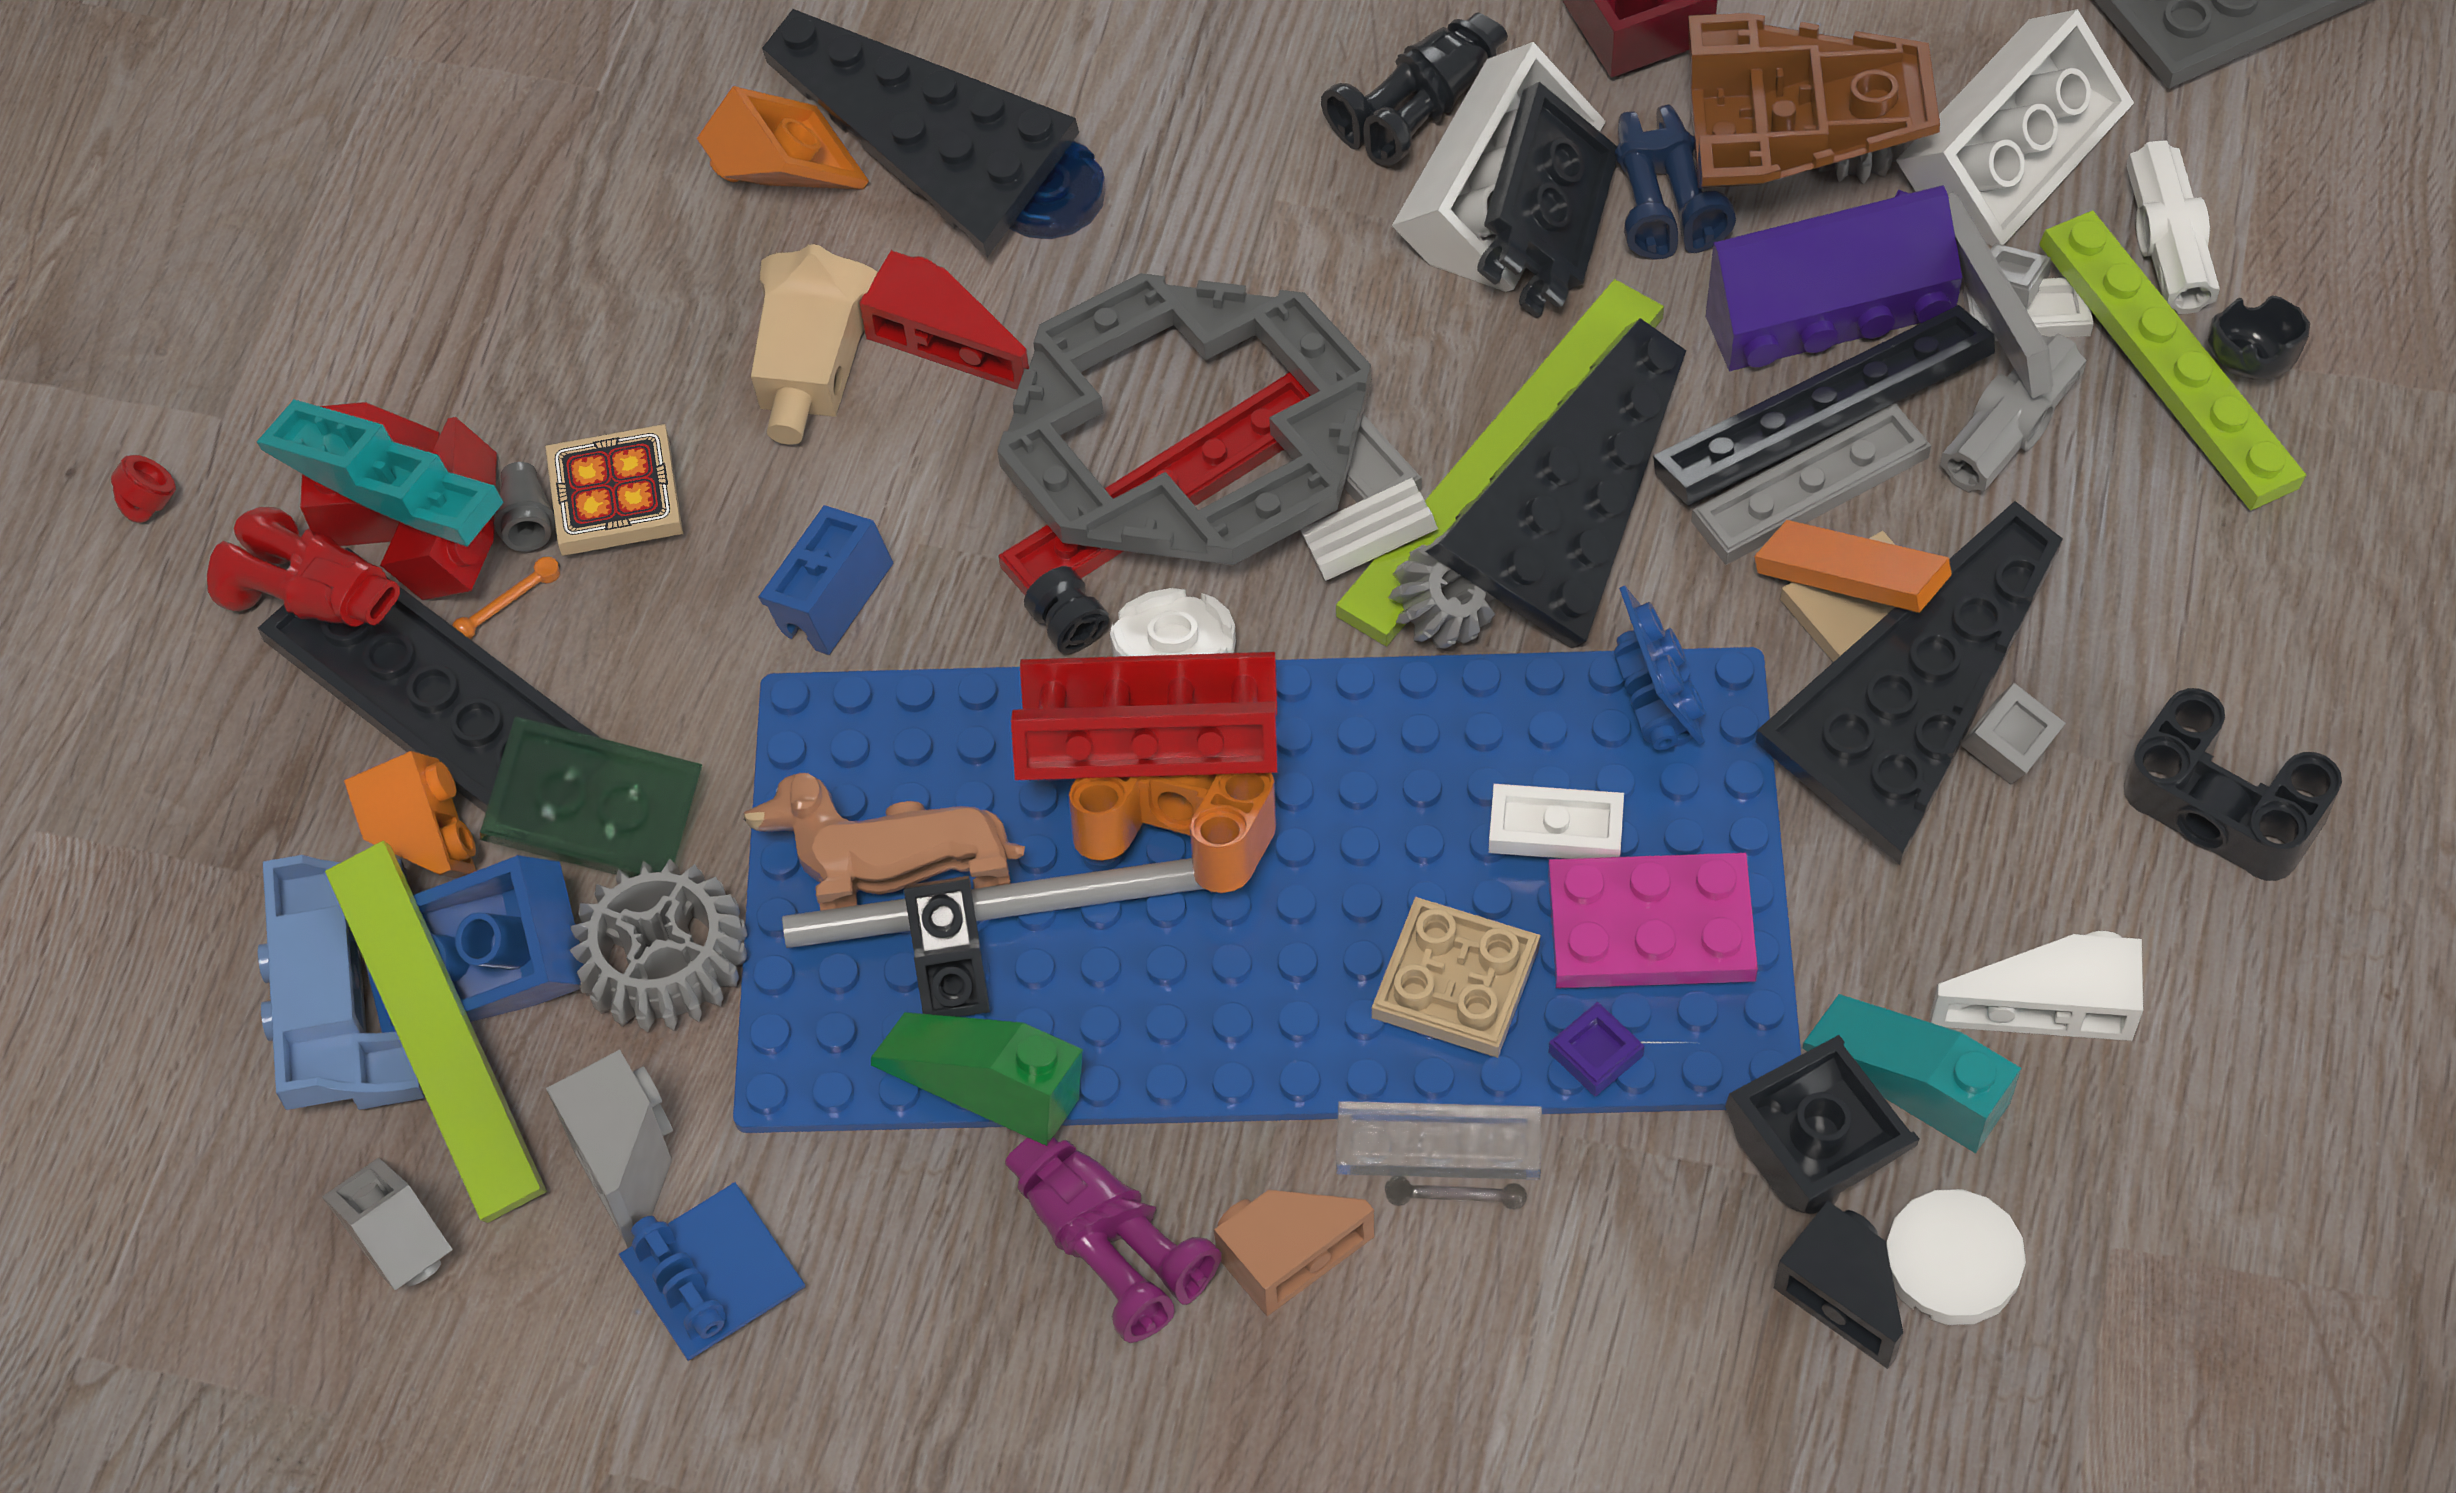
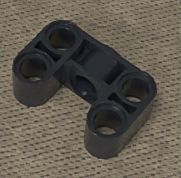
[2124,688,2342,881]

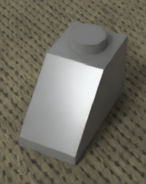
[322,1158,453,1290]

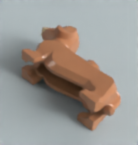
[744,773,1025,910]

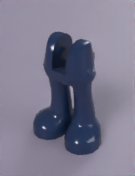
[1615,104,1736,259]

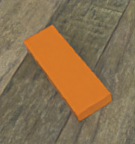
[1754,520,1952,613]

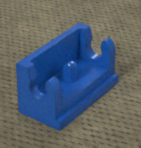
[758,505,893,655]

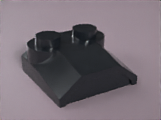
[1725,1035,1920,1214]

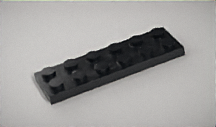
[258,547,613,843]

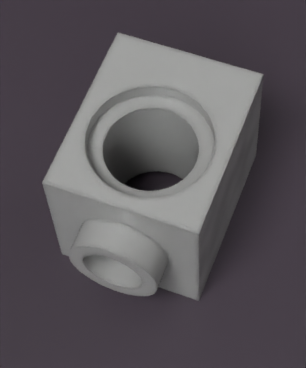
[1961,683,2066,784]

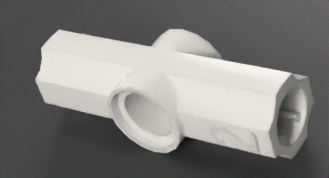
[2127,140,2220,314]

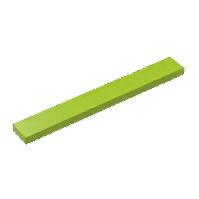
[1336,279,1664,647]

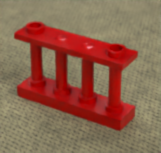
[1011,652,1277,780]

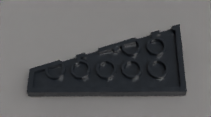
[762,9,1079,258]
[1425,318,1686,648]
[1755,501,2063,865]

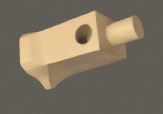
[751,244,878,445]

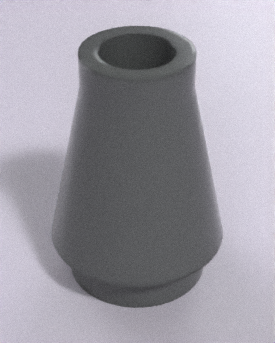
[494,462,556,552]

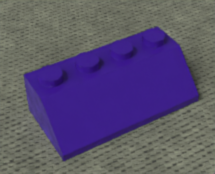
[1705,185,1963,372]

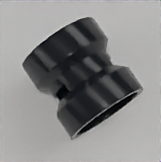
[1024,566,1109,654]

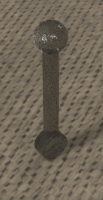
[1385,1176,1528,1210]

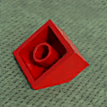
[300,402,440,546]

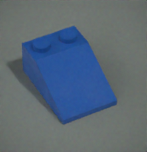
[366,855,584,1033]

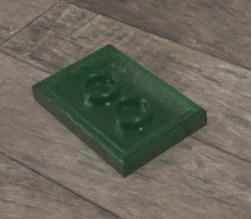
[480,716,702,878]

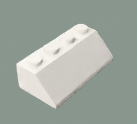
[1896,9,2134,247]
[1392,42,1606,292]

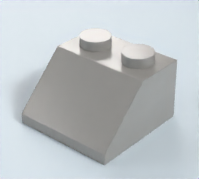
[546,1049,673,1248]

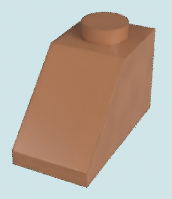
[1214,1190,1374,1316]

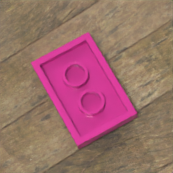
[1548,853,1758,988]

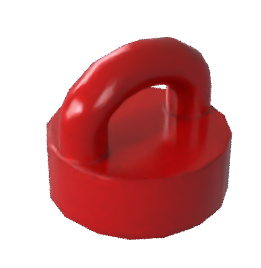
[111,455,176,523]

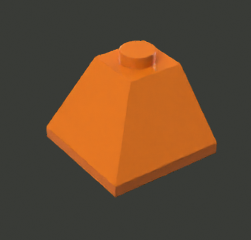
[697,86,869,190]

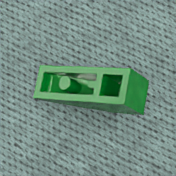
[871,1012,1083,1146]

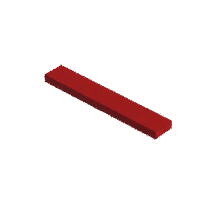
[998,372,1311,595]

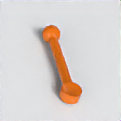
[452,556,560,639]

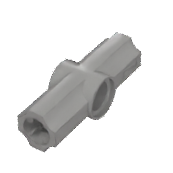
[1940,333,2087,492]

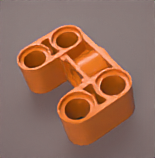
[1069,773,1276,893]

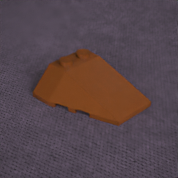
[1688,13,1940,188]

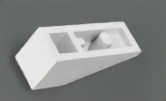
[1930,931,2143,1041]

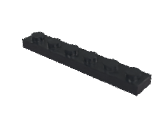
[1653,305,1995,506]

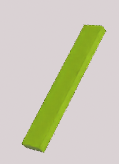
[325,841,547,1223]

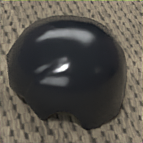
[2208,295,2311,380]

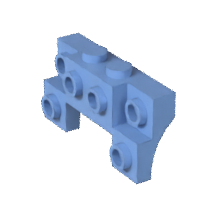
[258,855,425,1110]

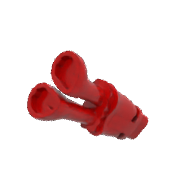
[207,507,400,627]

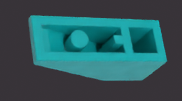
[1802,994,2021,1154]

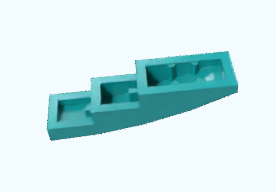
[257,399,504,546]

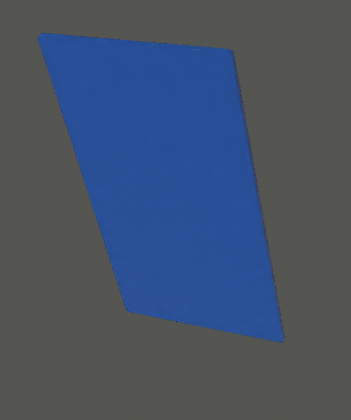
[733,647,1801,1133]

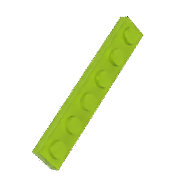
[2039,210,2307,511]

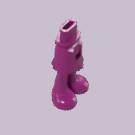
[1005,1137,1222,1343]

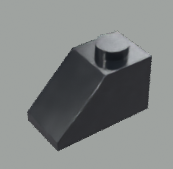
[1774,1201,1903,1369]

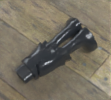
[1321,12,1508,165]

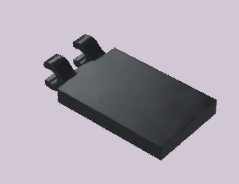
[1477,82,1617,318]

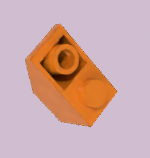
[344,751,476,879]

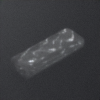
[1336,1101,1542,1180]

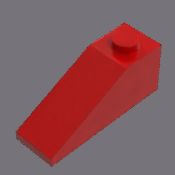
[859,250,1029,390]
[380,417,497,600]

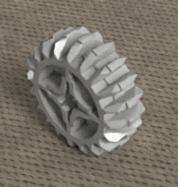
[570,859,747,1032]

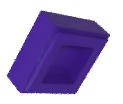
[1548,1001,1645,1097]

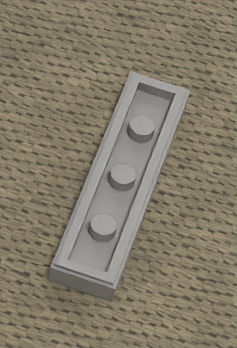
[1948,192,2054,398]
[1691,403,1931,565]

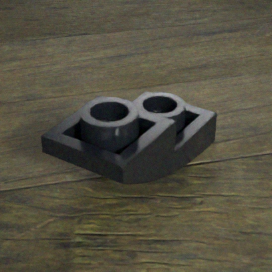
[904,876,990,1017]

